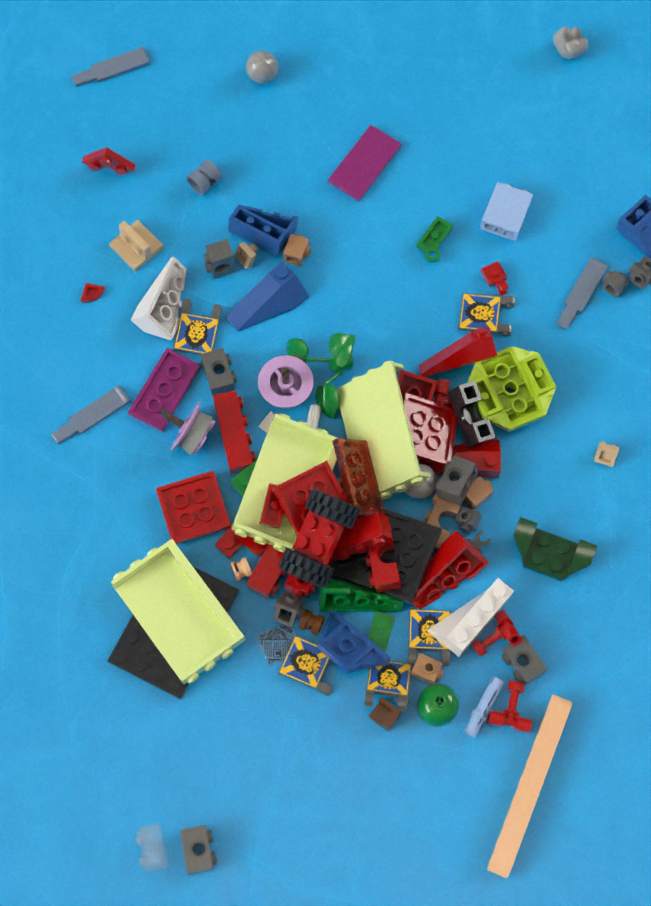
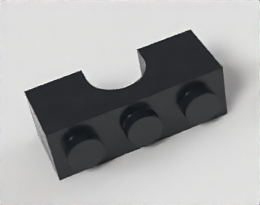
[448,381,495,448]

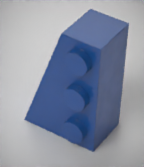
[228,205,298,257]

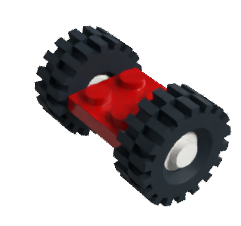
[278,488,361,588]

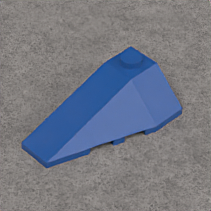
[225,262,309,331]

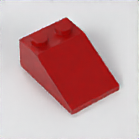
[396,369,438,401]

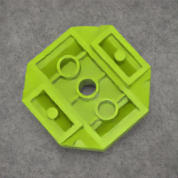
[467,346,556,432]

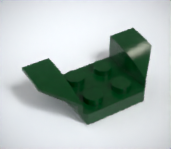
[513,517,597,582]

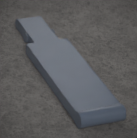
[72,47,151,87]
[557,257,608,330]
[51,385,130,444]

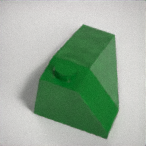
[319,578,404,612]

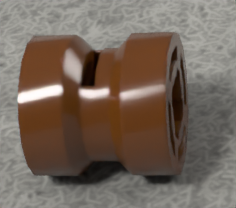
[298,609,325,636]

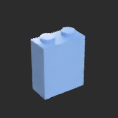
[480,182,533,241]

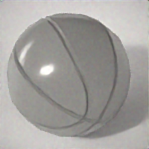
[246,50,279,84]
[405,464,437,499]

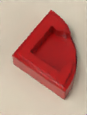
[81,283,105,303]

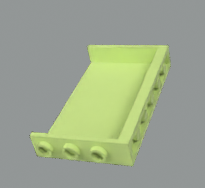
[337,361,431,502]
[231,413,344,552]
[111,539,245,684]

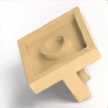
[109,220,164,272]

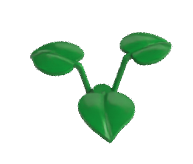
[287,333,355,419]

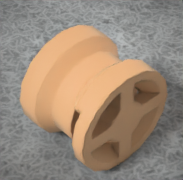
[230,557,252,582]

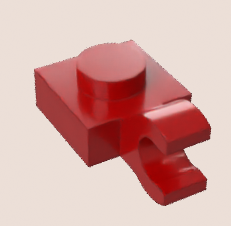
[481,261,509,296]

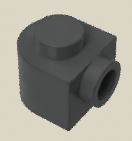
[602,270,628,297]
[455,506,482,533]

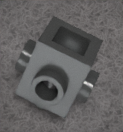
[628,256,651,290]
[273,592,305,627]

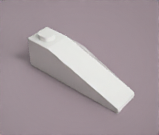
[131,257,187,340]

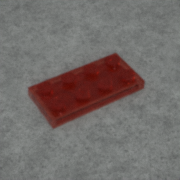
[332,438,385,518]

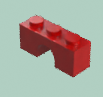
[366,528,401,593]

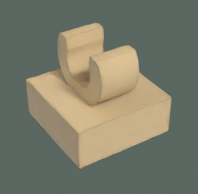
[234,242,259,269]
[594,441,619,467]

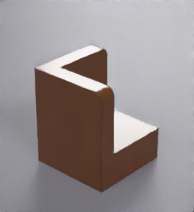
[369,697,402,732]

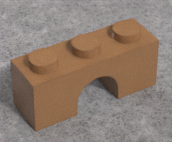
[424,492,461,553]

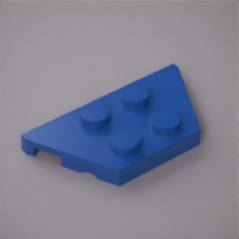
[317,611,391,674]

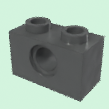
[203,239,235,279]
[200,348,237,396]
[435,455,478,506]
[501,635,547,686]
[180,825,217,875]

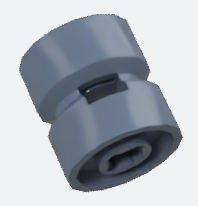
[186,159,222,195]

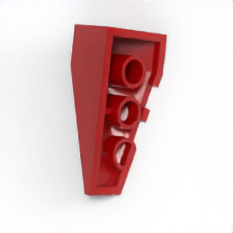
[419,327,497,377]
[419,439,501,478]
[413,530,489,609]

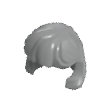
[553,26,588,59]

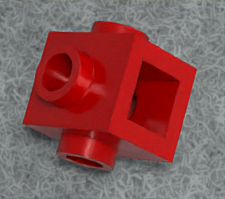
[285,574,317,599]

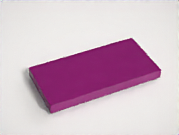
[328,125,401,202]
[128,348,201,432]

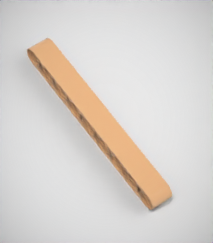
[487,694,573,879]

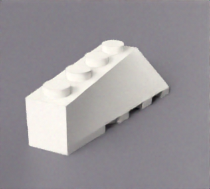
[427,578,514,657]

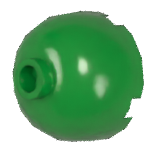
[417,684,459,727]

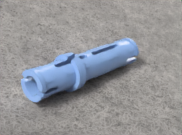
[463,677,504,738]

